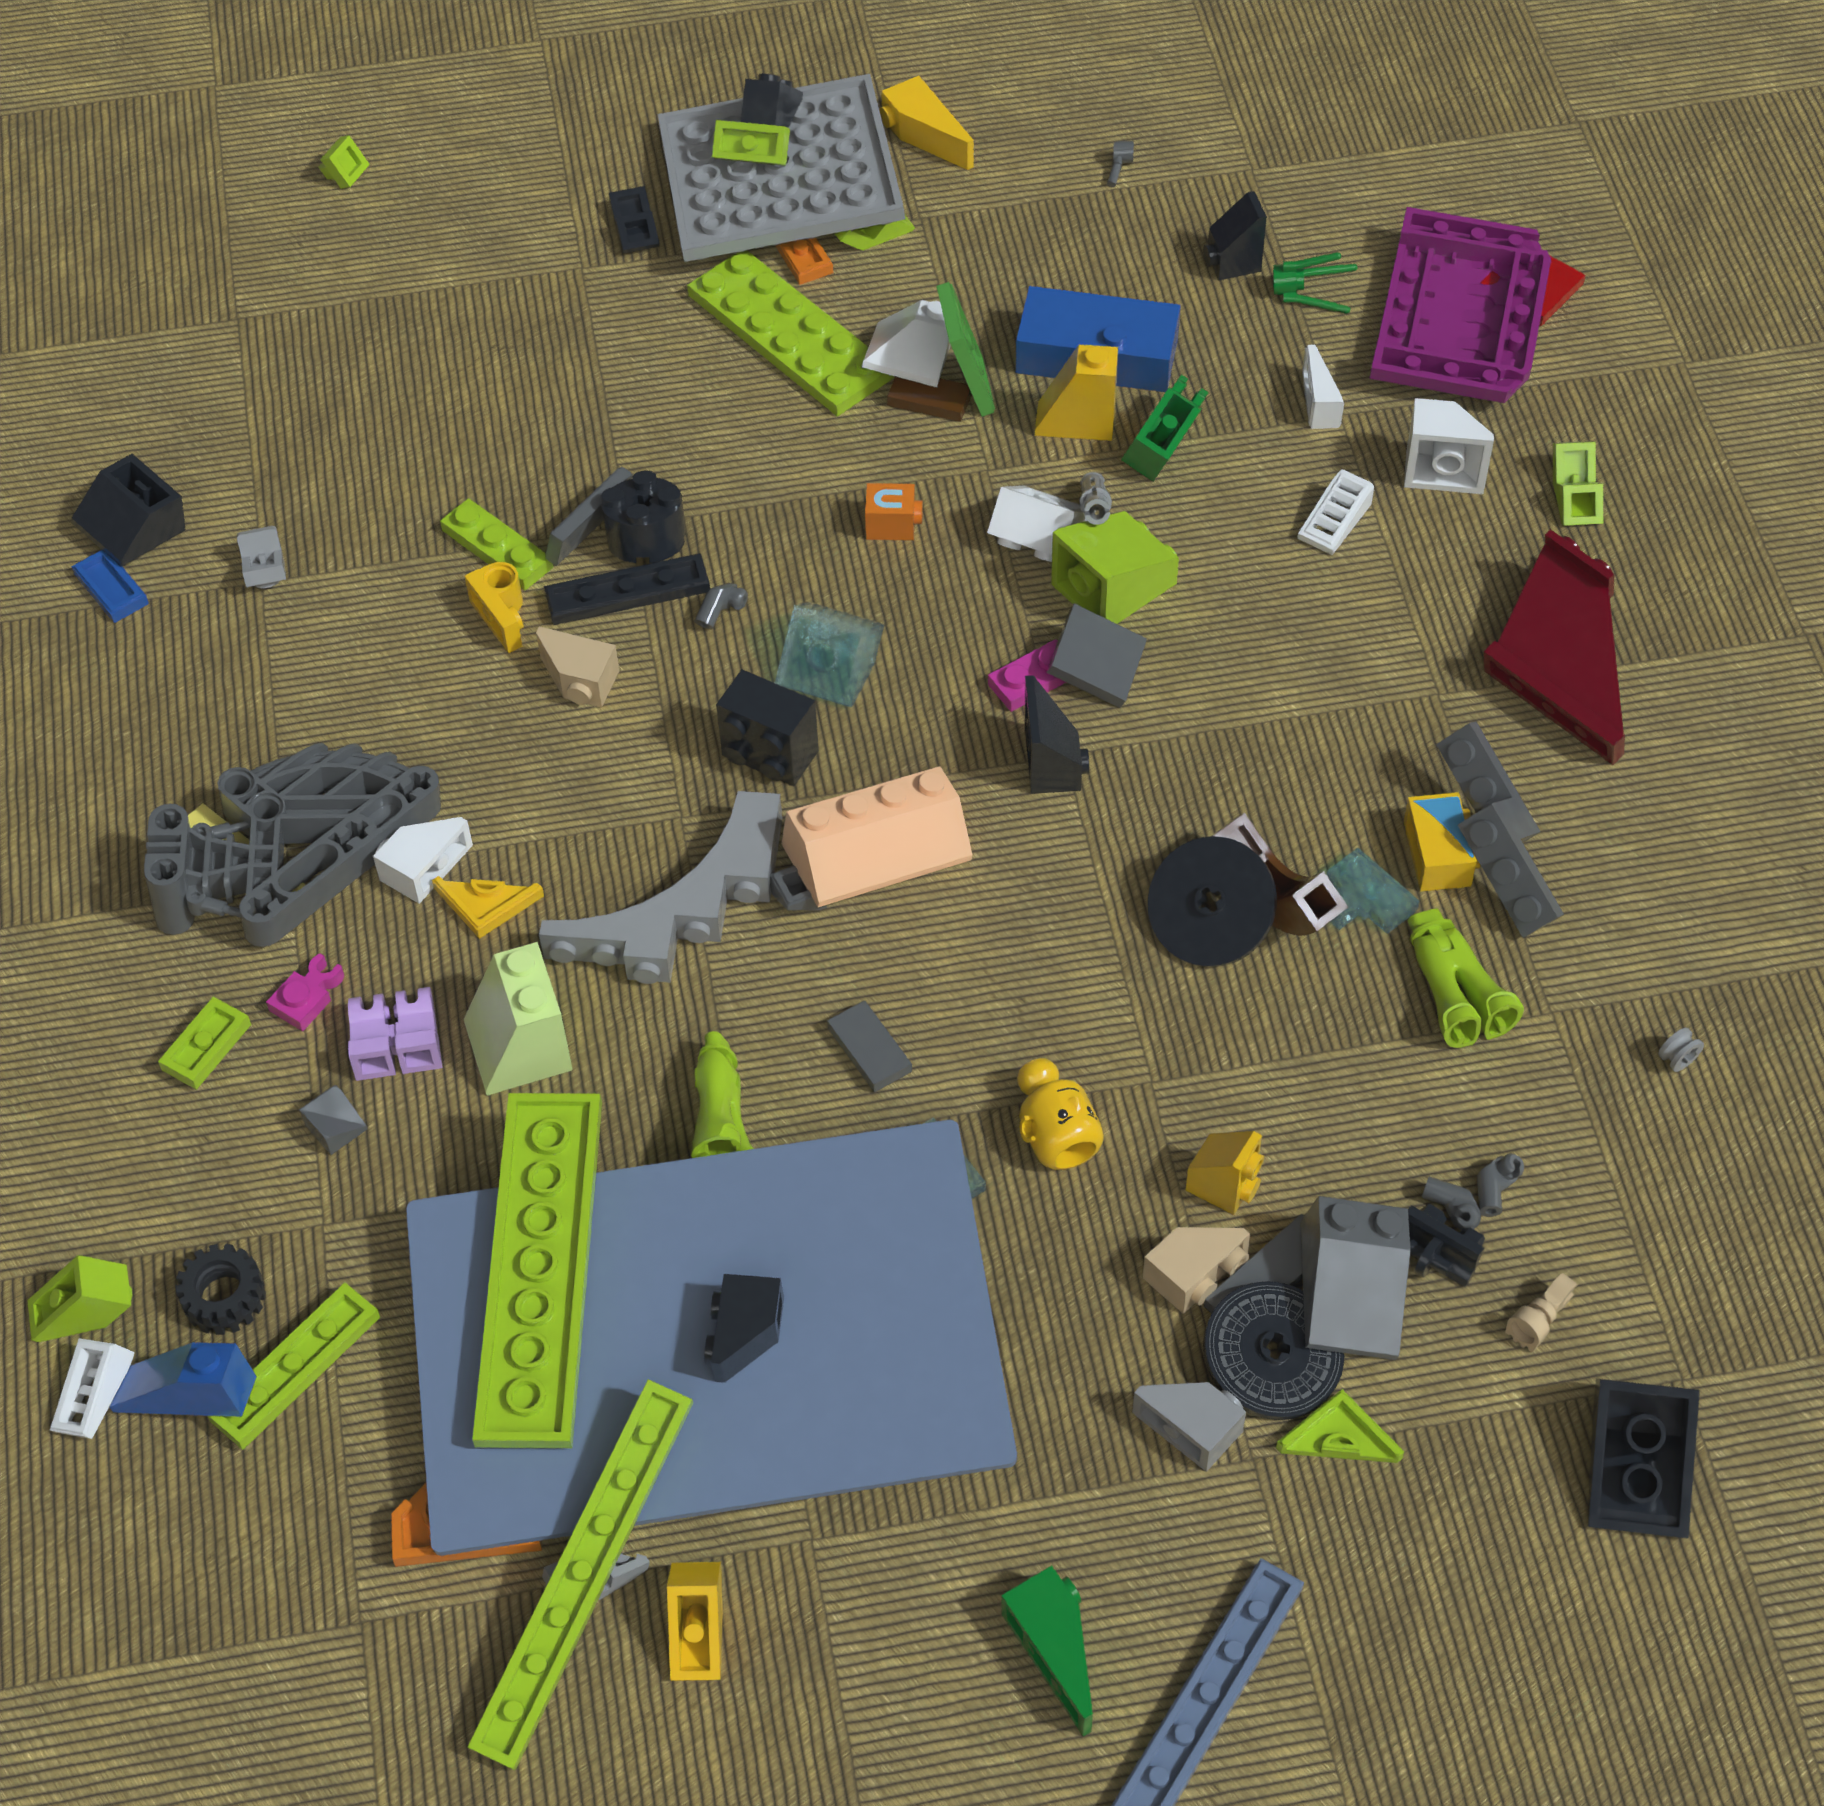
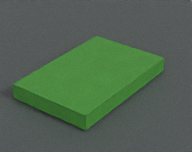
[936,282,995,417]

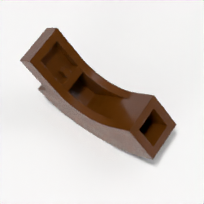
[1211,813,1348,936]

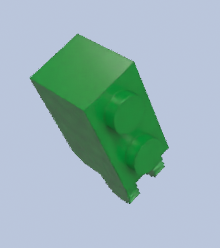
[1121,374,1209,482]

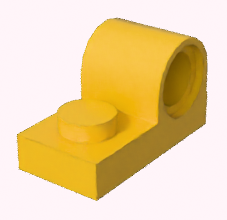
[464,562,524,654]

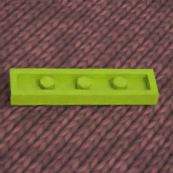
[208,1282,380,1450]

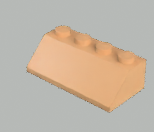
[781,766,972,907]

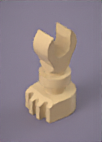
[1505,1273,1578,1353]

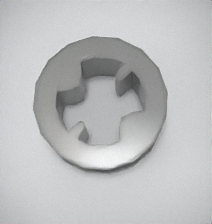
[1658,1028,1704,1072]

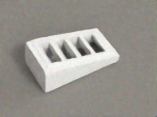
[1302,345,1344,429]
[1297,469,1374,555]
[50,1338,135,1439]

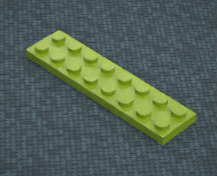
[472,1093,602,1449]

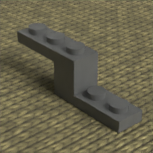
[1436,721,1564,938]

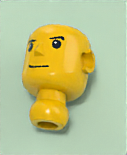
[1017,1058,1104,1170]

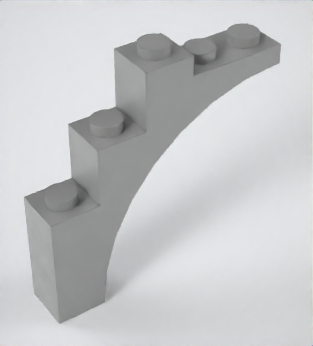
[539,791,782,984]

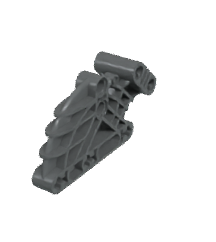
[144,743,441,947]

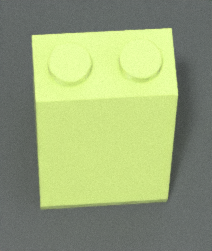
[464,942,573,1096]

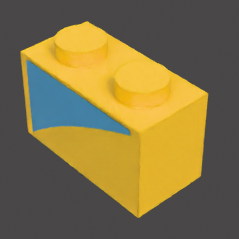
[1404,792,1481,892]

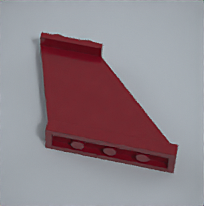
[1484,529,1625,765]

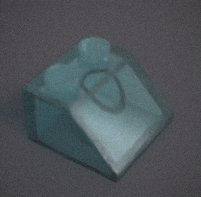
[775,602,885,707]

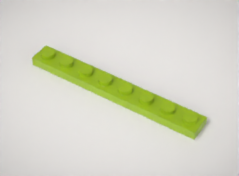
[468,1379,693,1771]

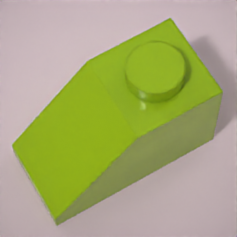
[27,1255,132,1342]

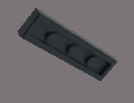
[544,553,710,625]

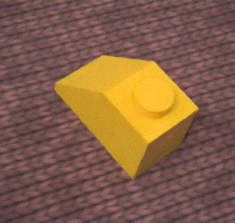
[667,1562,723,1681]

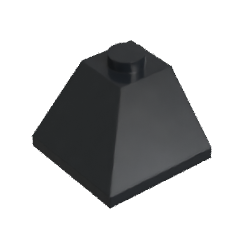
[1024,675,1089,794]

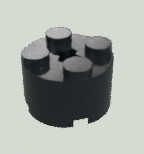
[601,470,686,563]

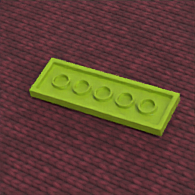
[687,250,894,417]

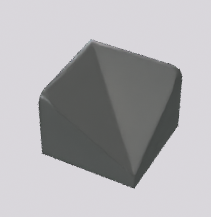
[770,866,827,910]
[299,1085,368,1155]

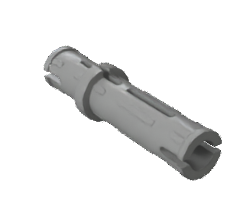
[1079,472,1112,525]

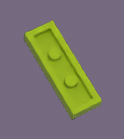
[440,498,554,591]

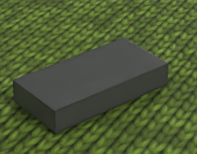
[827,1000,912,1093]

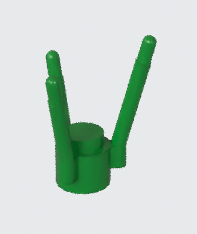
[1273,252,1358,313]

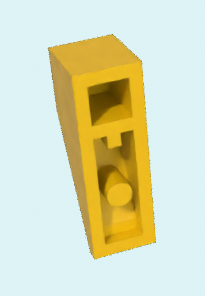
[879,76,974,170]

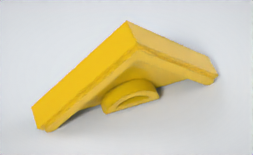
[432,876,544,939]

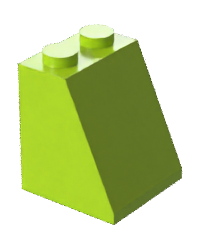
[1051,511,1179,624]

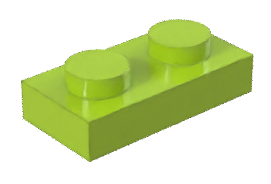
[712,120,790,166]
[158,996,252,1090]

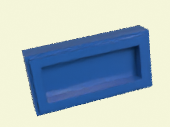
[71,550,149,623]

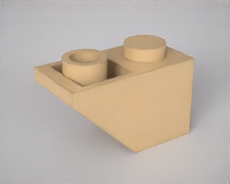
[1143,1227,1250,1314]

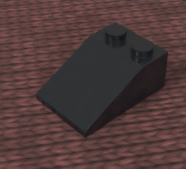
[1588,1378,1700,1539]

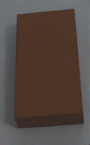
[887,376,972,422]

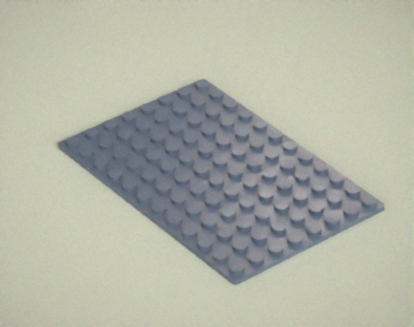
[406,1120,1017,1556]

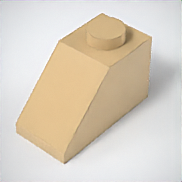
[536,626,620,708]

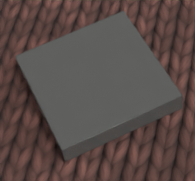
[1047,604,1147,708]

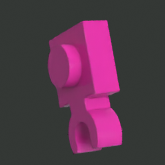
[266,953,345,1032]

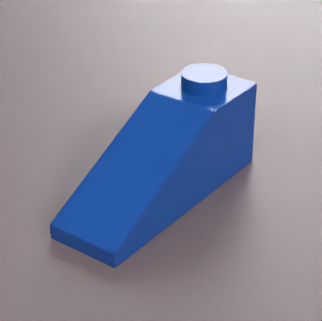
[110,1342,257,1417]

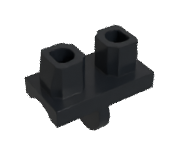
[1408,1204,1485,1287]

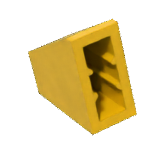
[1035,344,1118,441]

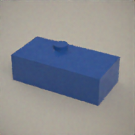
[1016,286,1181,392]

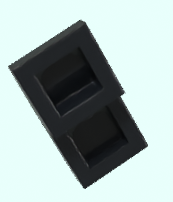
[608,186,660,254]

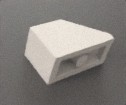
[373,817,473,904]

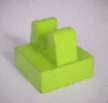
[318,135,370,189]

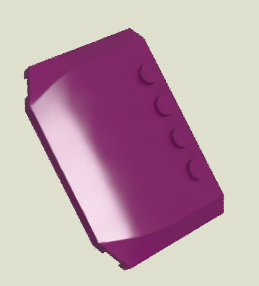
[1370,207,1551,403]

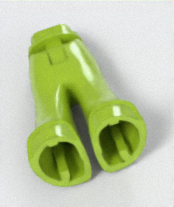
[1408,908,1524,1048]
[691,1031,754,1158]

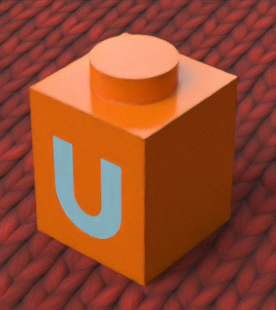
[865,483,923,540]

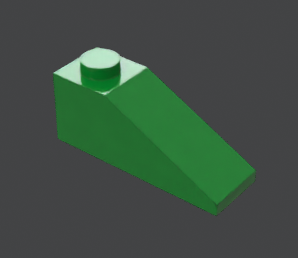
[1001,1565,1093,1737]

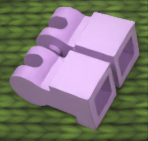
[348,987,442,1081]

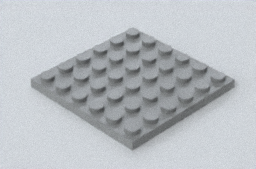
[658,74,905,262]

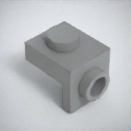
[237,526,286,588]

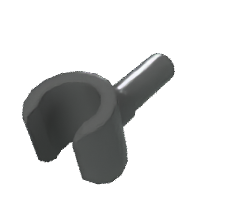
[1107,141,1134,187]

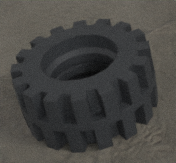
[175,1244,266,1335]

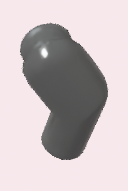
[694,583,748,630]
[1477,1153,1524,1217]
[1422,1176,1481,1230]

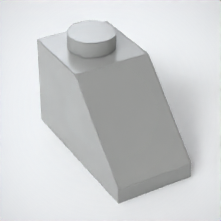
[1132,1382,1246,1472]

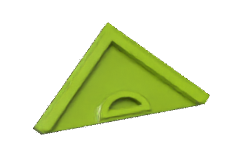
[1276,1389,1404,1463]

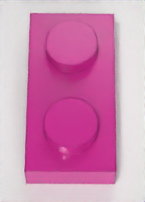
[988,639,1066,712]

